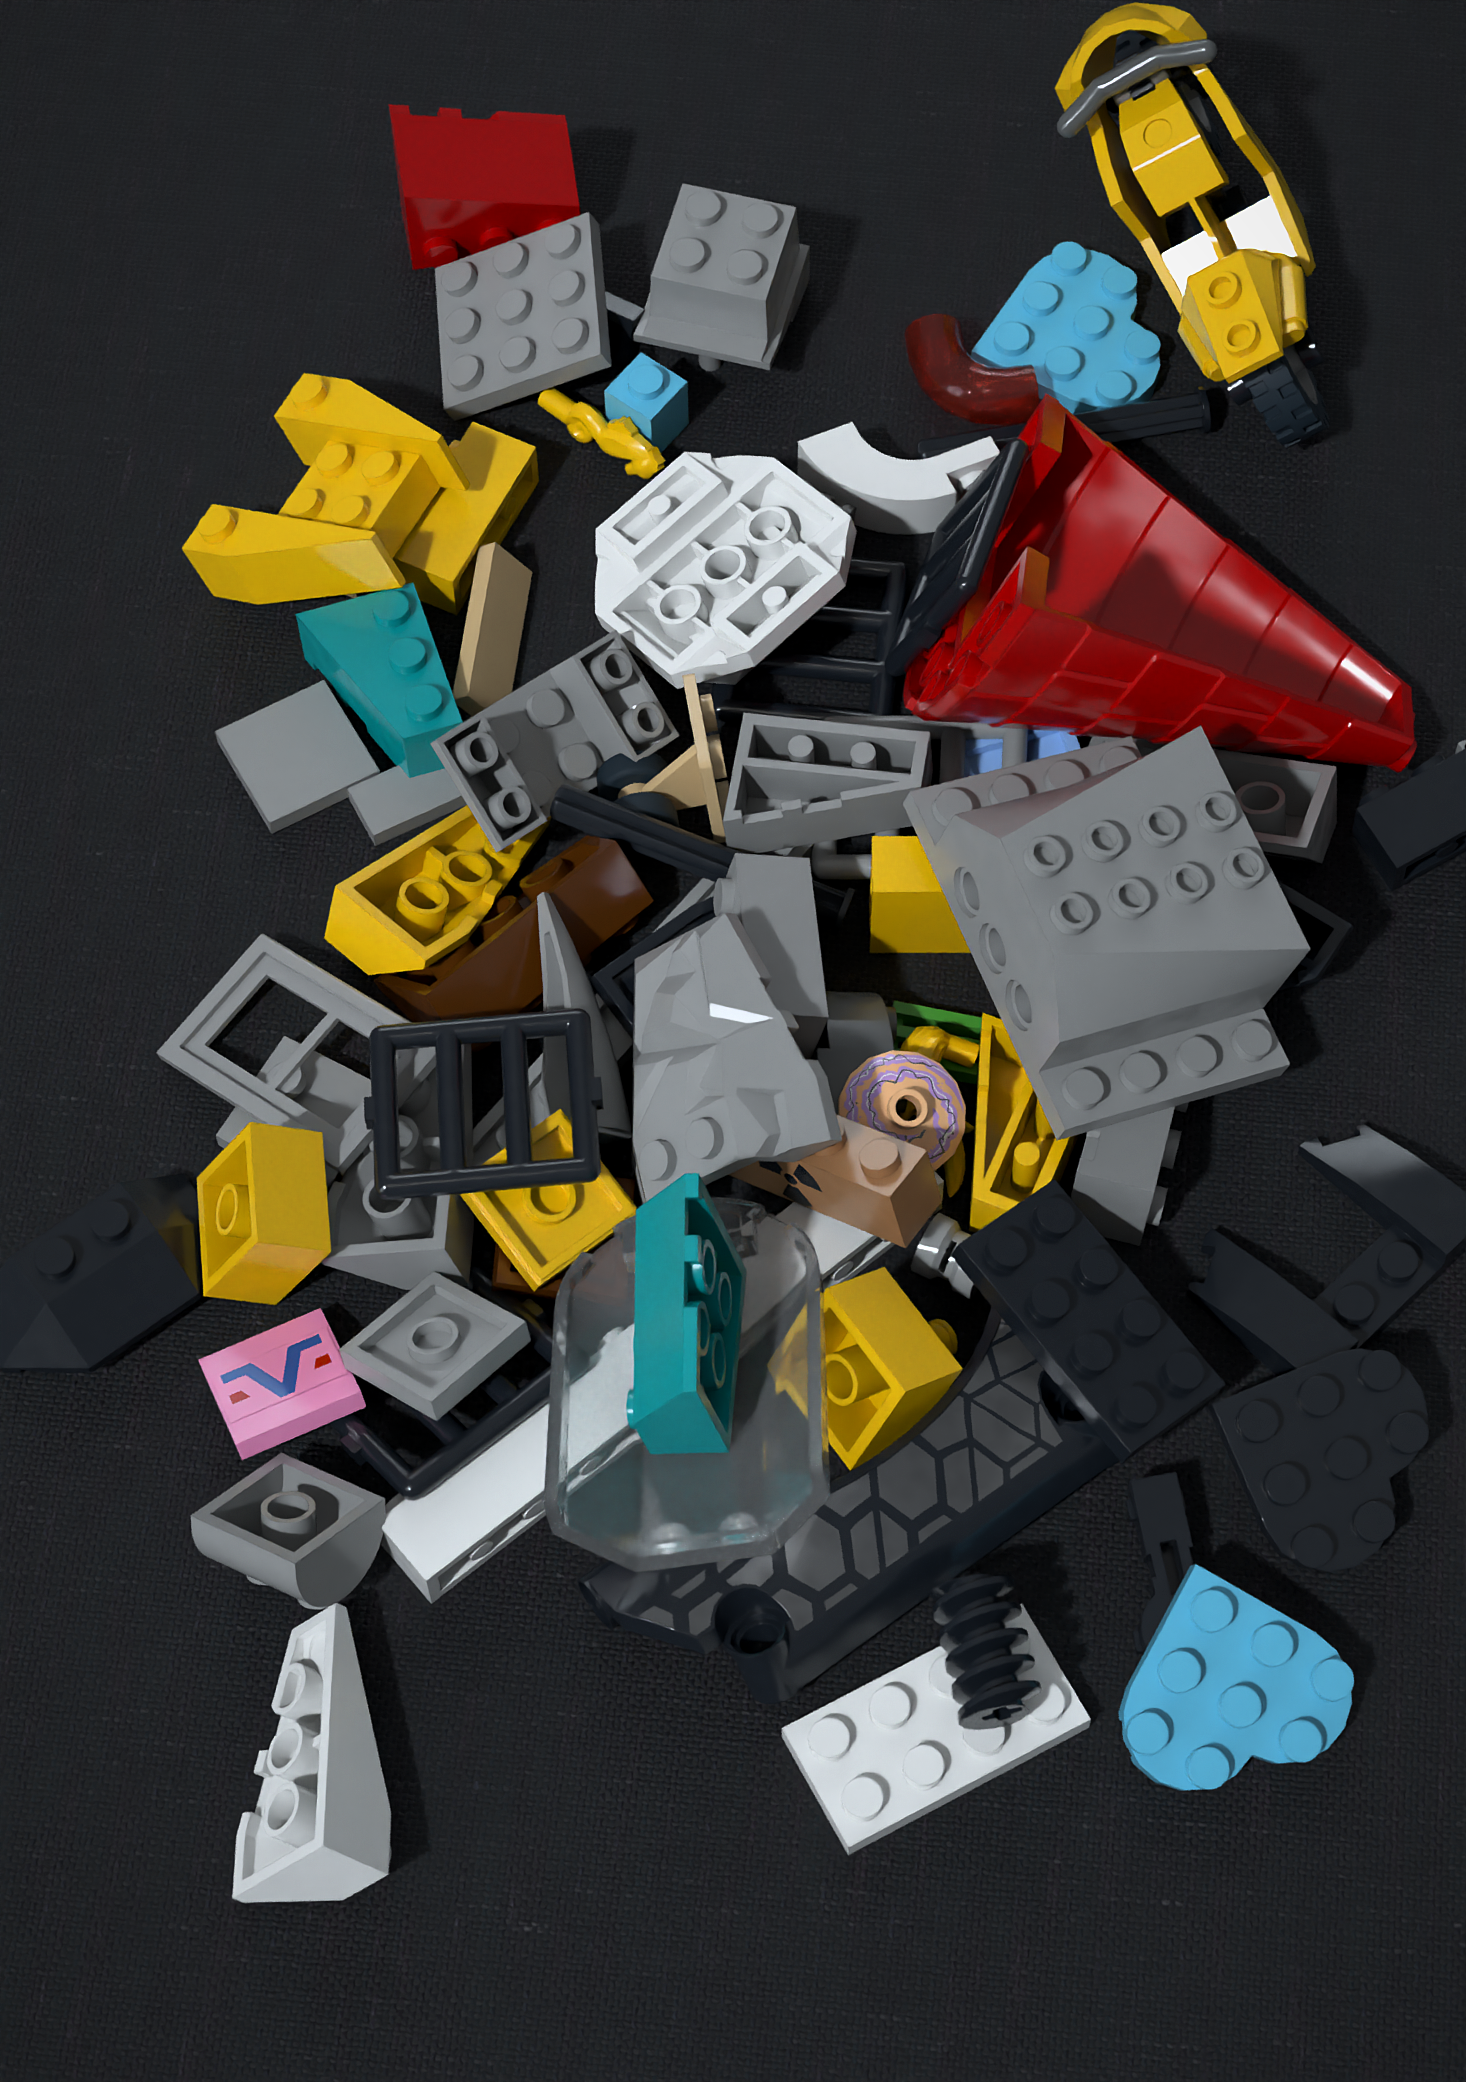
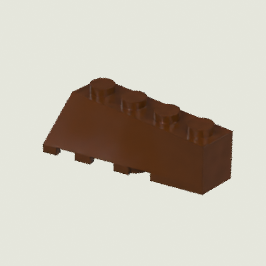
[374,835,654,1054]

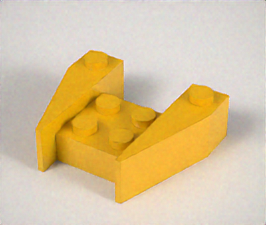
[181,373,471,605]

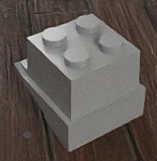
[633,183,810,371]

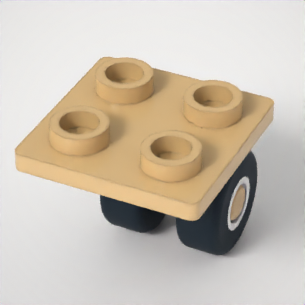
[596,673,729,859]

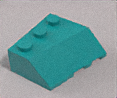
[626,1173,747,1454]

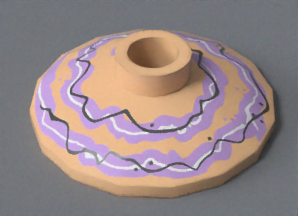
[838,1050,966,1172]

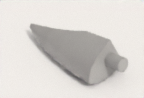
[537,892,632,1160]

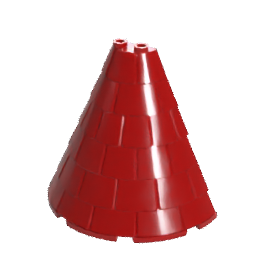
[903,393,1417,773]

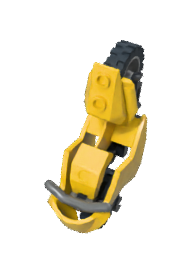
[1055,2,1330,449]

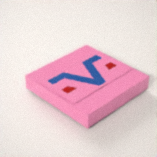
[198,1308,367,1460]

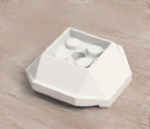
[595,452,857,689]

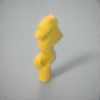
[537,387,665,479]

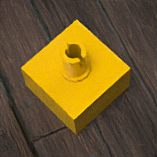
[197,1122,331,1305]
[774,1267,963,1471]

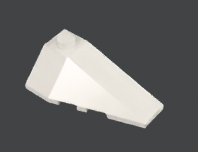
[232,1603,391,1903]

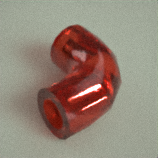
[904,314,1039,426]

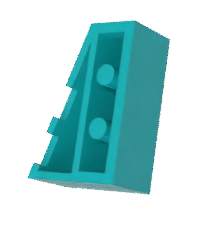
[296,582,462,778]

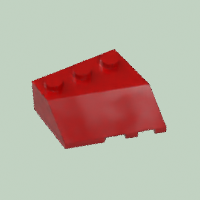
[388,104,580,270]

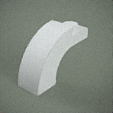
[798,422,1000,534]

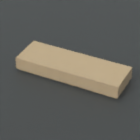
[453,542,532,716]

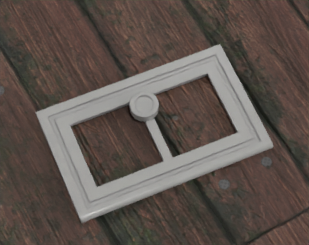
[156,934,436,1175]

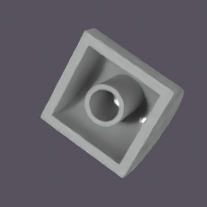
[191,1453,386,1609]

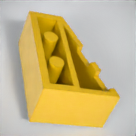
[969,1013,1080,1233]

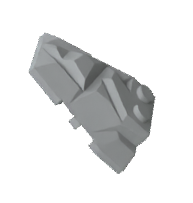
[631,913,842,1205]

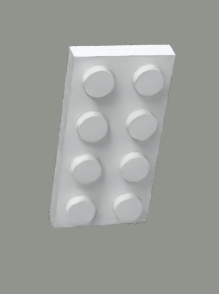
[782,1603,1091,1855]

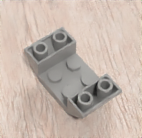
[430,630,679,853]

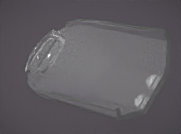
[544,1198,830,1572]

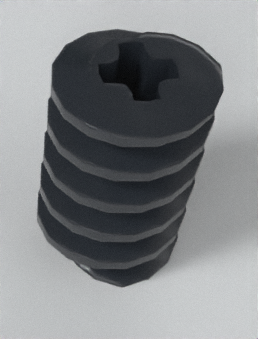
[928,1574,1042,1730]

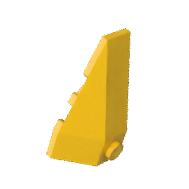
[324,805,551,975]

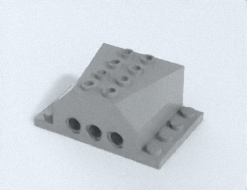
[903,725,1310,1140]

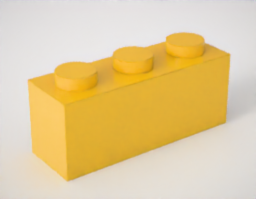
[393,422,539,615]

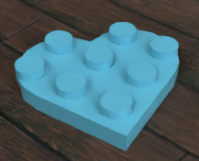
[971,242,1160,414]
[1118,1564,1354,1791]

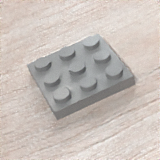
[435,212,611,421]

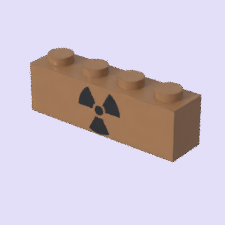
[728,1114,942,1248]

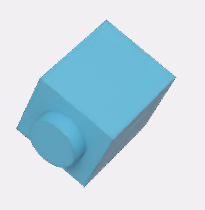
[604,353,689,453]

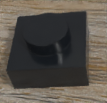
[605,291,645,366]

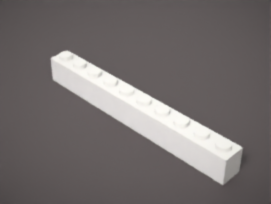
[381,1172,944,1604]

